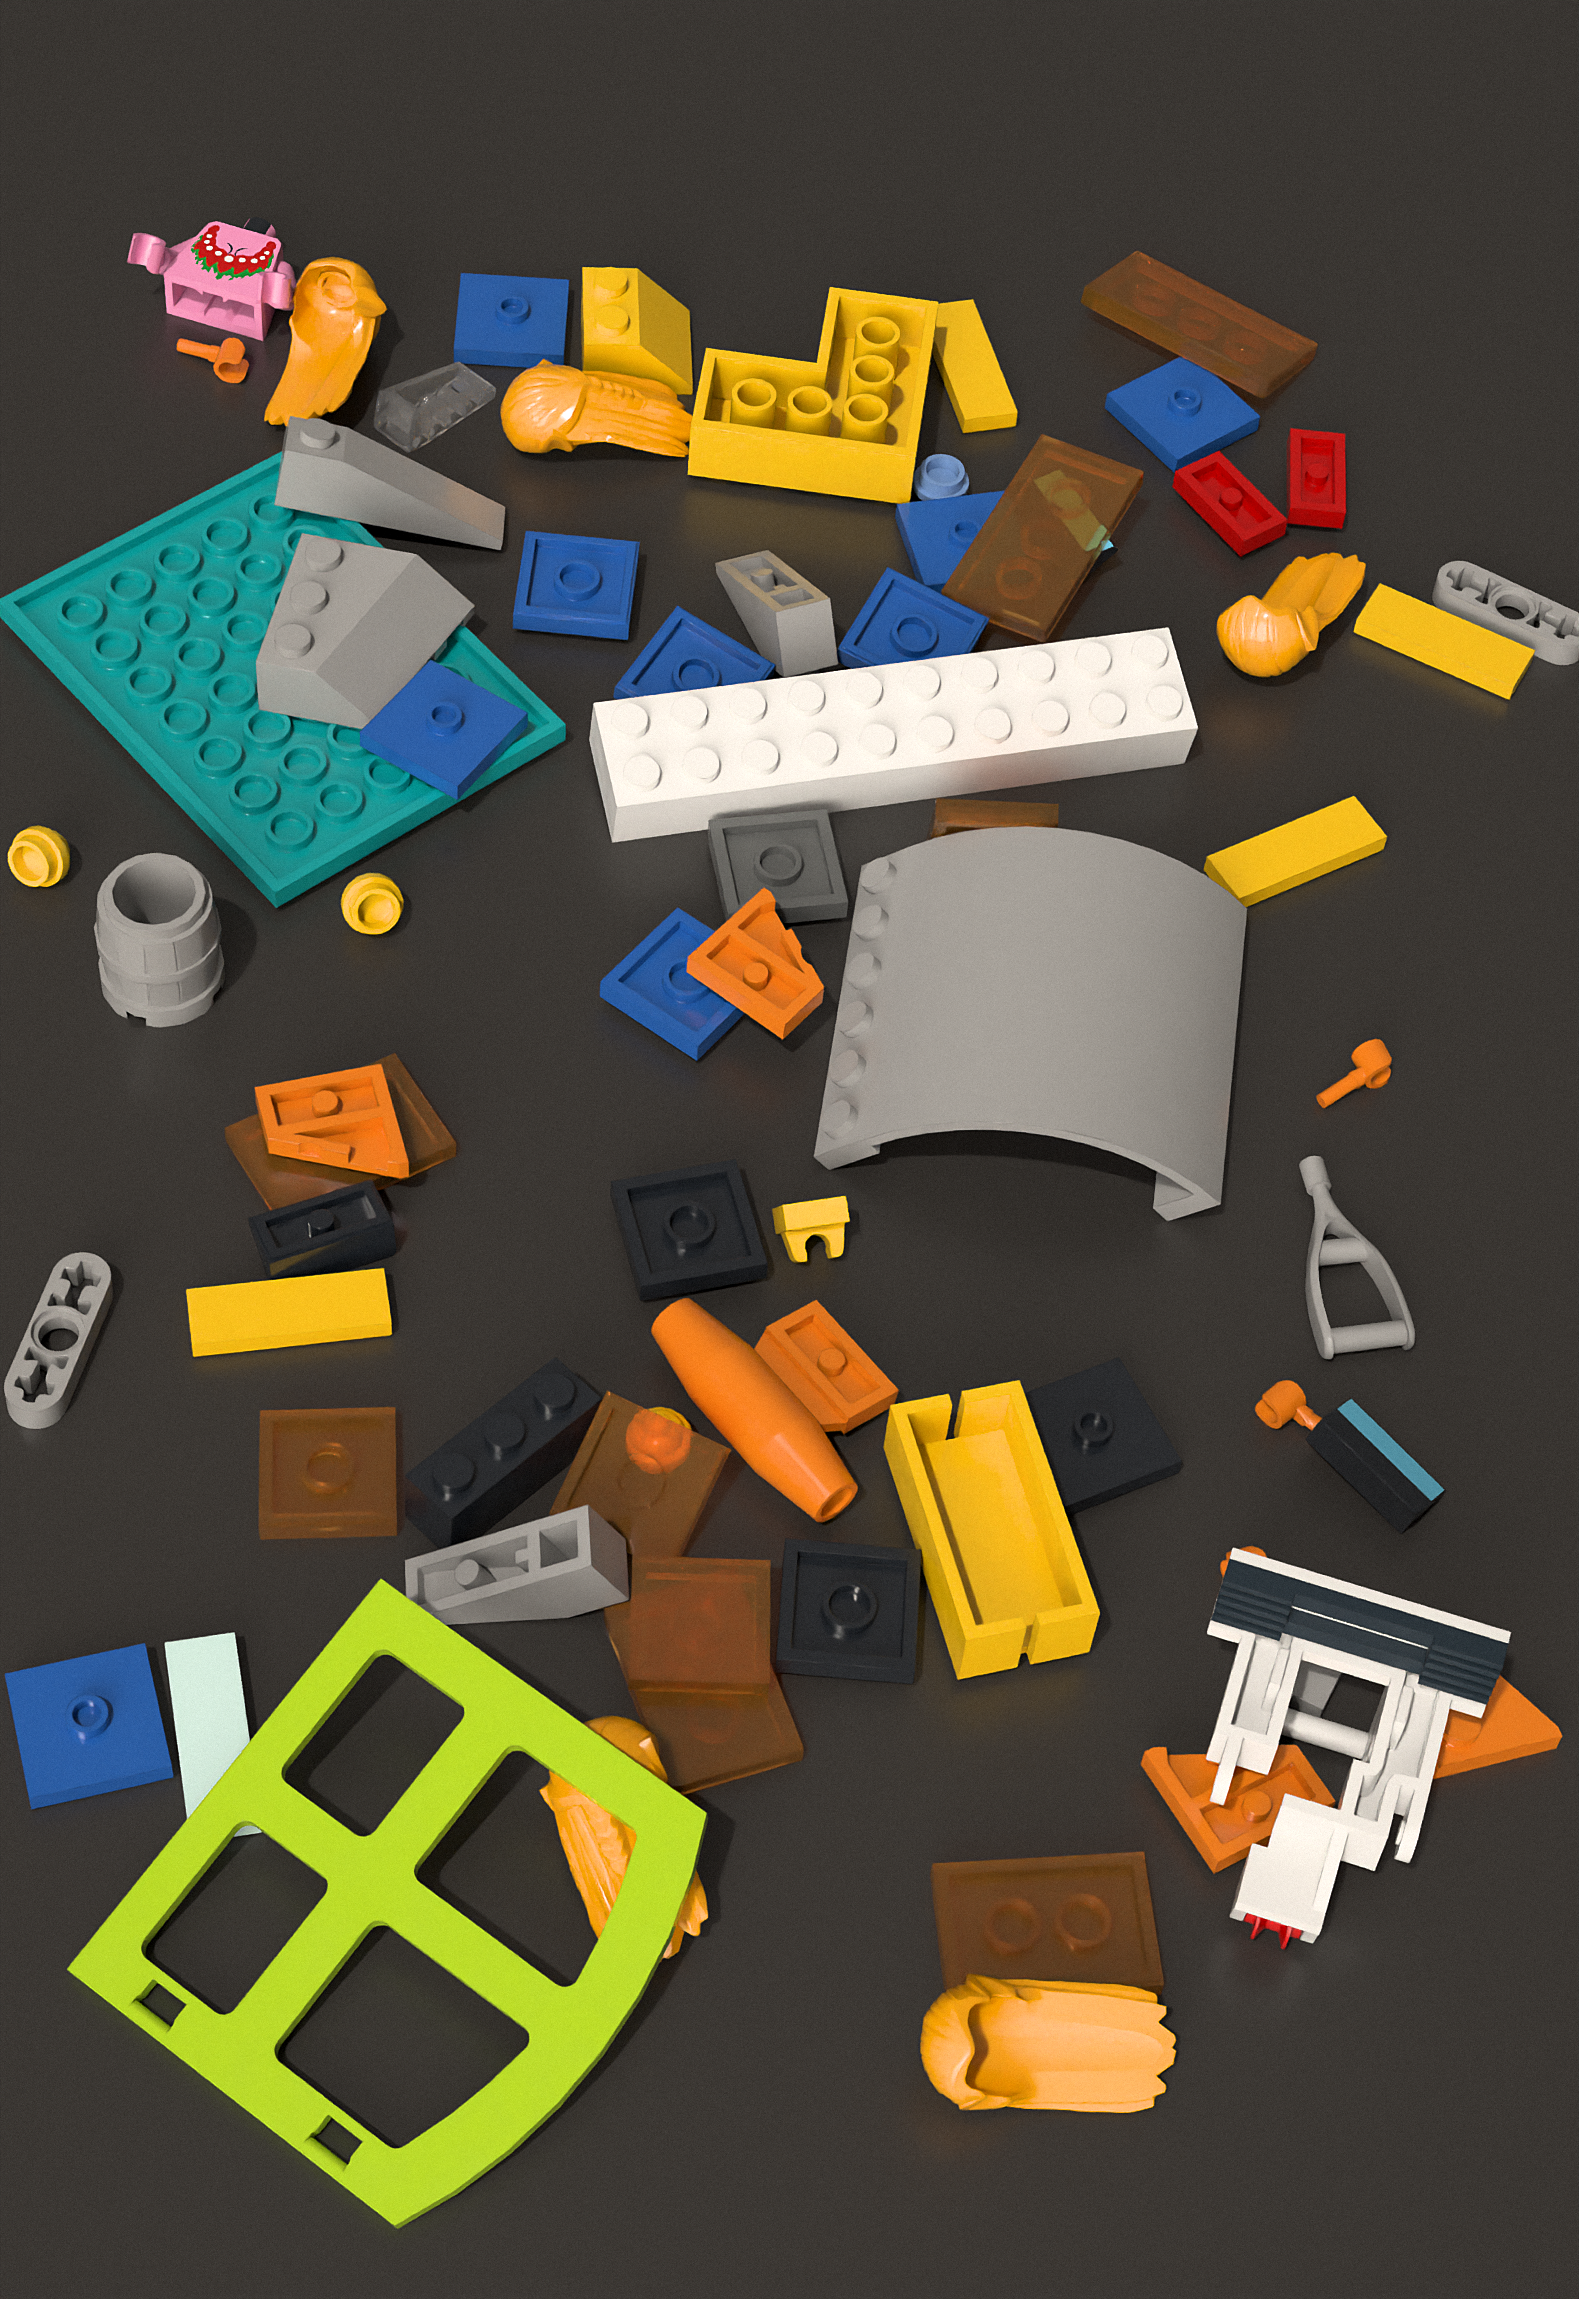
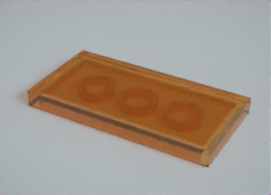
[1081,250,1318,398]
[941,434,1144,643]

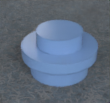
[913,454,969,501]

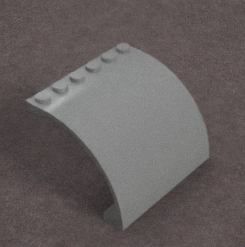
[814,826,1247,1221]

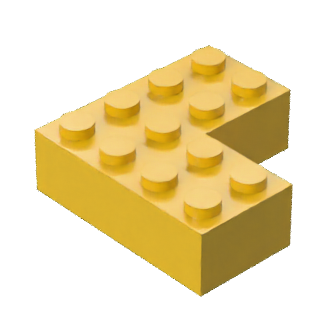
[688,287,939,504]

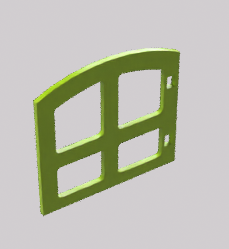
[67,1579,708,2229]

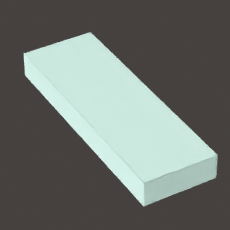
[165,1632,262,1837]

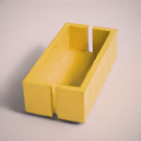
[883,1380,1100,1680]

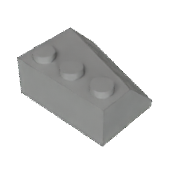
[256,533,475,729]

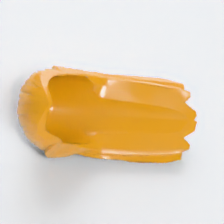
[264,257,387,426]
[501,359,693,457]
[1217,552,1366,677]
[539,1715,708,1962]
[920,1973,1176,2113]

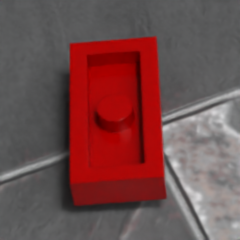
[1287,428,1346,529]
[1172,451,1288,557]

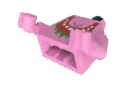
[127,217,296,341]

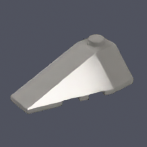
[274,416,505,550]

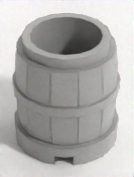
[94,853,225,1028]

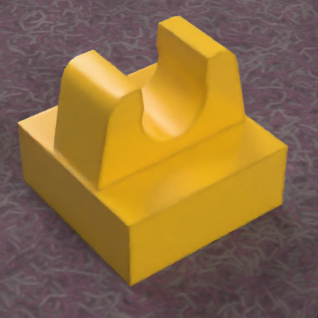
[772,1196,850,1263]

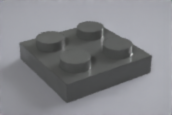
[707,809,848,924]

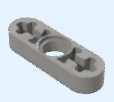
[1432,561,1579,665]
[4,1252,113,1429]

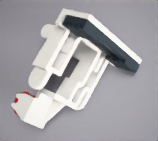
[1206,1548,1511,1950]

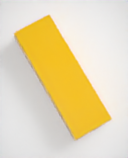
[932,299,1018,433]
[1353,583,1535,700]
[1203,796,1387,907]
[186,1268,392,1357]

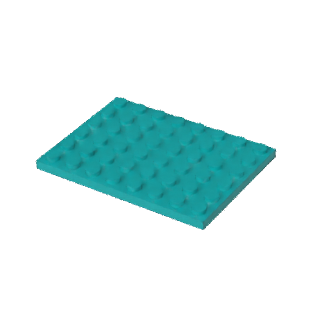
[0,451,566,908]

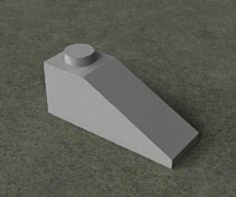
[715,550,838,678]
[405,1505,629,1625]

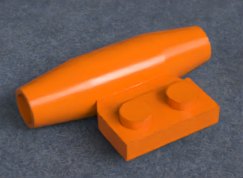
[651,1298,899,1522]

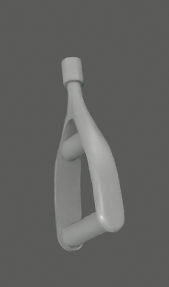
[1299,1156,1415,1359]

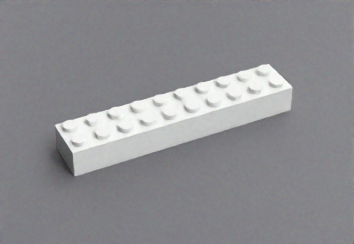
[589,628,1198,843]

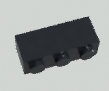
[404,1357,602,1549]

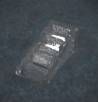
[374,361,497,452]

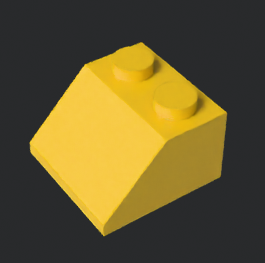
[581,267,693,395]

